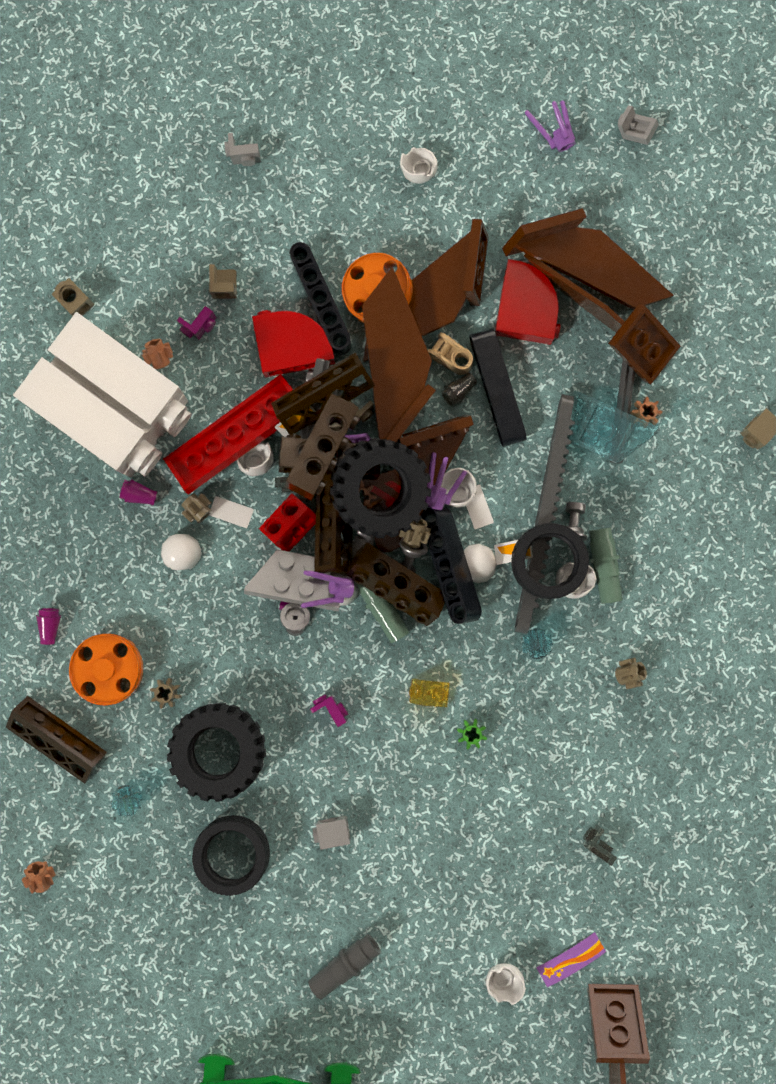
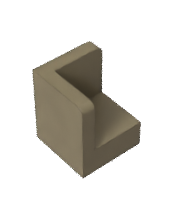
[209,264,237,299]

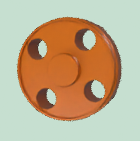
[342,253,413,323]
[69,634,143,706]

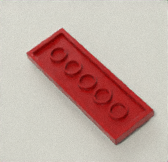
[163,374,293,495]

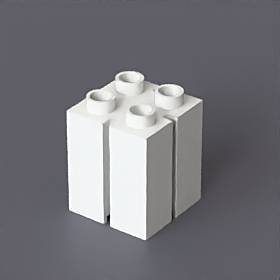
[13,312,191,478]

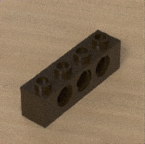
[285,394,360,501]
[278,434,381,480]
[345,542,445,626]

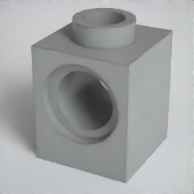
[312,815,351,850]

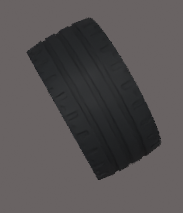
[511,523,589,599]
[192,815,270,896]

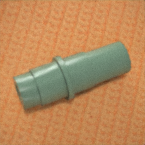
[589,528,623,604]
[356,583,410,643]

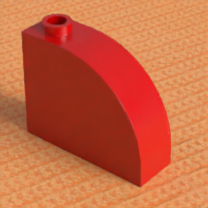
[495,259,560,345]
[252,310,335,378]

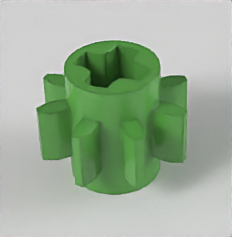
[456,719,487,750]

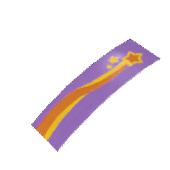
[536,932,606,987]

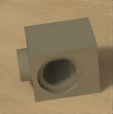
[52,278,95,316]
[740,408,776,450]

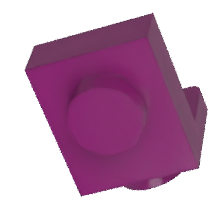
[176,306,216,340]
[310,694,349,727]

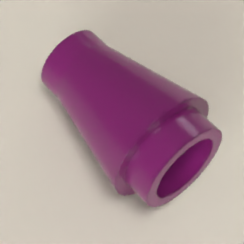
[119,479,158,506]
[36,608,61,645]

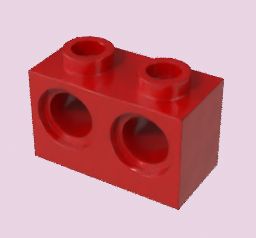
[259,493,316,552]

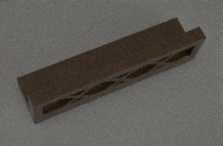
[271,352,375,435]
[314,476,352,577]
[6,696,107,784]

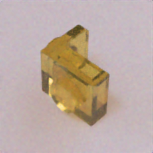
[409,679,450,707]

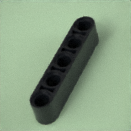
[289,242,351,356]
[469,328,527,447]
[421,507,482,624]

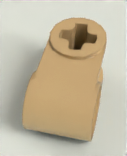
[428,332,473,375]

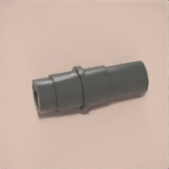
[308,934,381,1000]

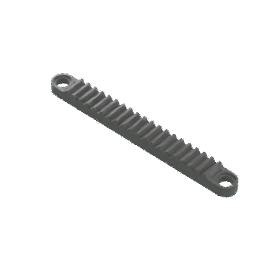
[515,394,575,634]

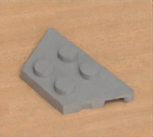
[244,550,340,612]

